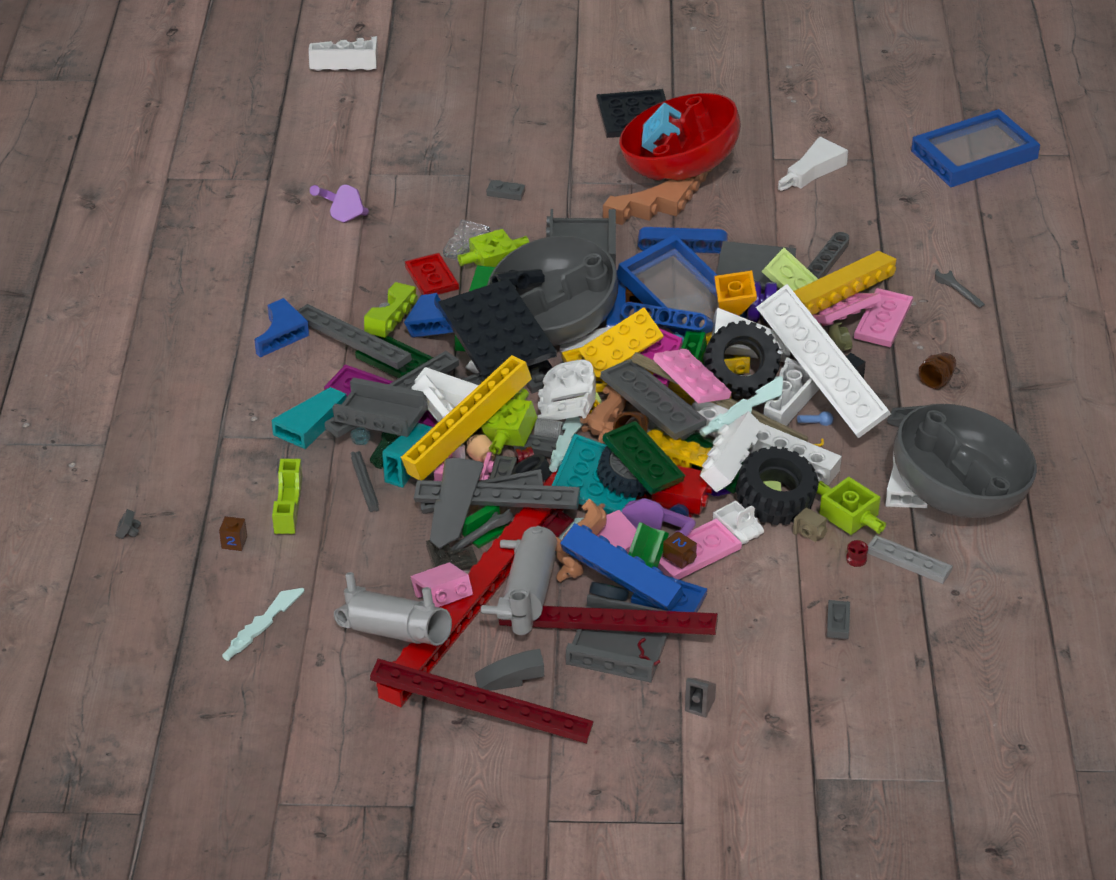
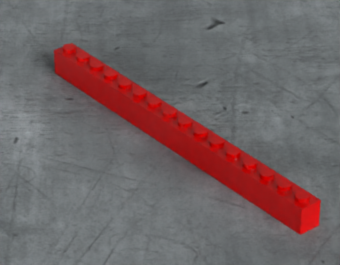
[376,470,563,707]

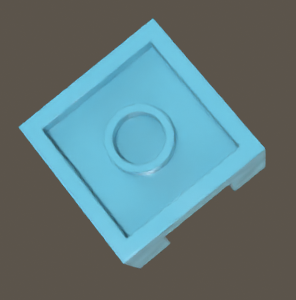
[642,103,681,153]

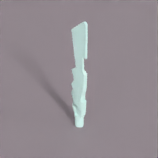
[700,376,783,437]
[549,417,583,472]
[222,588,304,661]

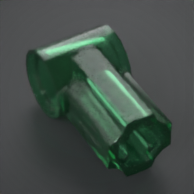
[370,432,400,469]

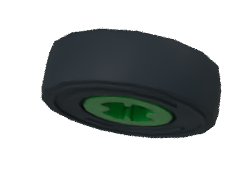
[589,582,629,601]

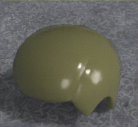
[828,323,853,352]

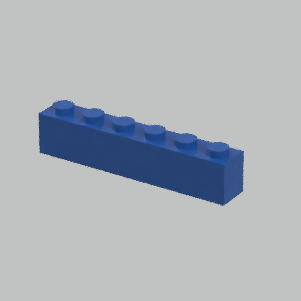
[560,523,684,611]

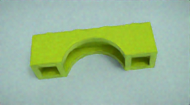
[364,282,418,338]
[272,459,303,534]

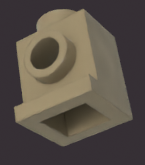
[793,507,827,542]

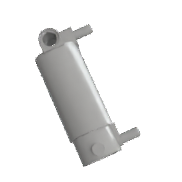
[481,526,558,635]
[334,572,452,646]

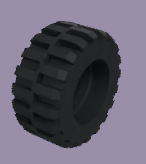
[703,321,781,399]
[736,446,819,525]

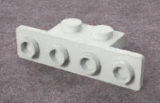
[412,375,473,444]

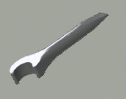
[935,269,985,308]
[447,509,513,554]

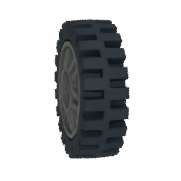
[597,446,649,498]

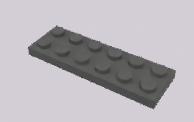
[600,358,707,440]

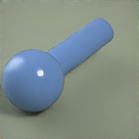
[797,411,834,426]

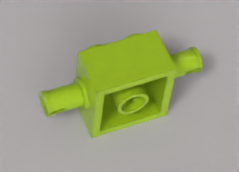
[457,229,529,267]
[481,388,538,454]
[816,477,886,535]

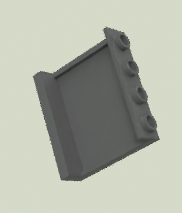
[546,209,616,267]
[716,241,796,294]
[566,594,669,683]

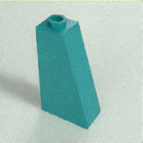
[271,387,347,449]
[382,423,433,488]

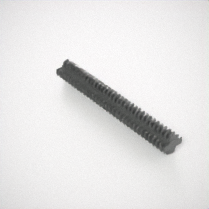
[351,451,379,512]

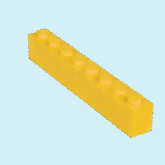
[793,251,896,315]
[401,355,532,480]

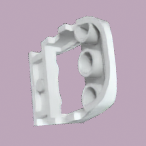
[538,360,596,421]

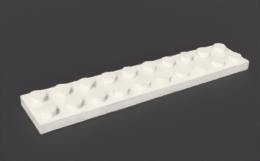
[756,284,891,438]

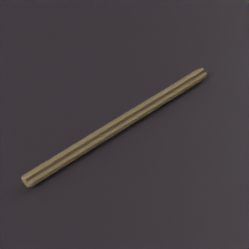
[631,352,808,442]

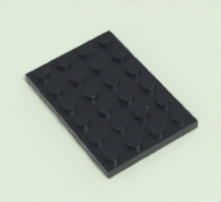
[438,279,557,380]

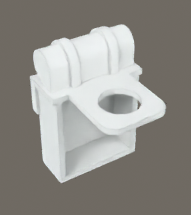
[713,501,764,544]

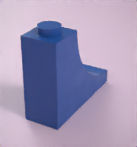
[404,293,453,337]
[254,298,309,357]

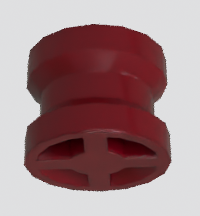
[514,446,534,464]
[846,540,868,567]

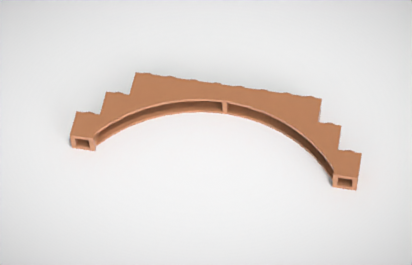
[603,168,713,225]

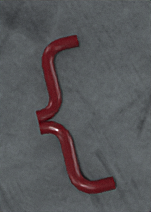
[638,637,660,666]

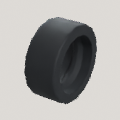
[511,454,552,482]

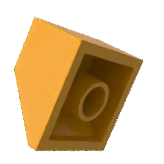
[714,270,757,316]

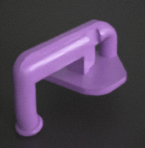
[310,185,369,223]
[622,498,696,536]

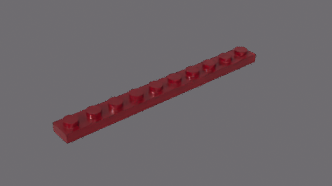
[498,606,718,635]
[370,658,594,744]

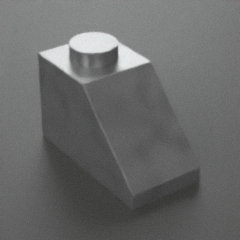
[685,678,716,718]

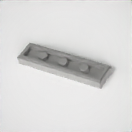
[868,535,953,584]

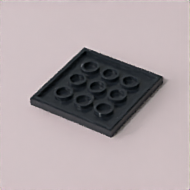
[596,89,666,138]

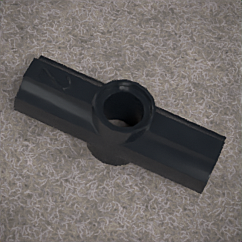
[490,269,545,289]

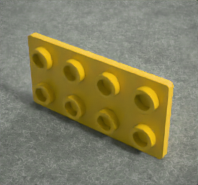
[579,308,664,379]
[647,429,712,468]

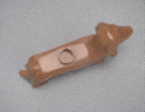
[580,385,627,444]
[555,499,607,583]

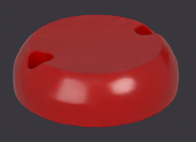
[619,93,741,181]

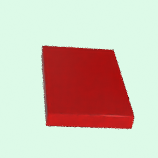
[405,253,459,295]

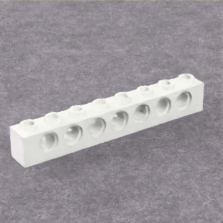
[691,401,842,485]

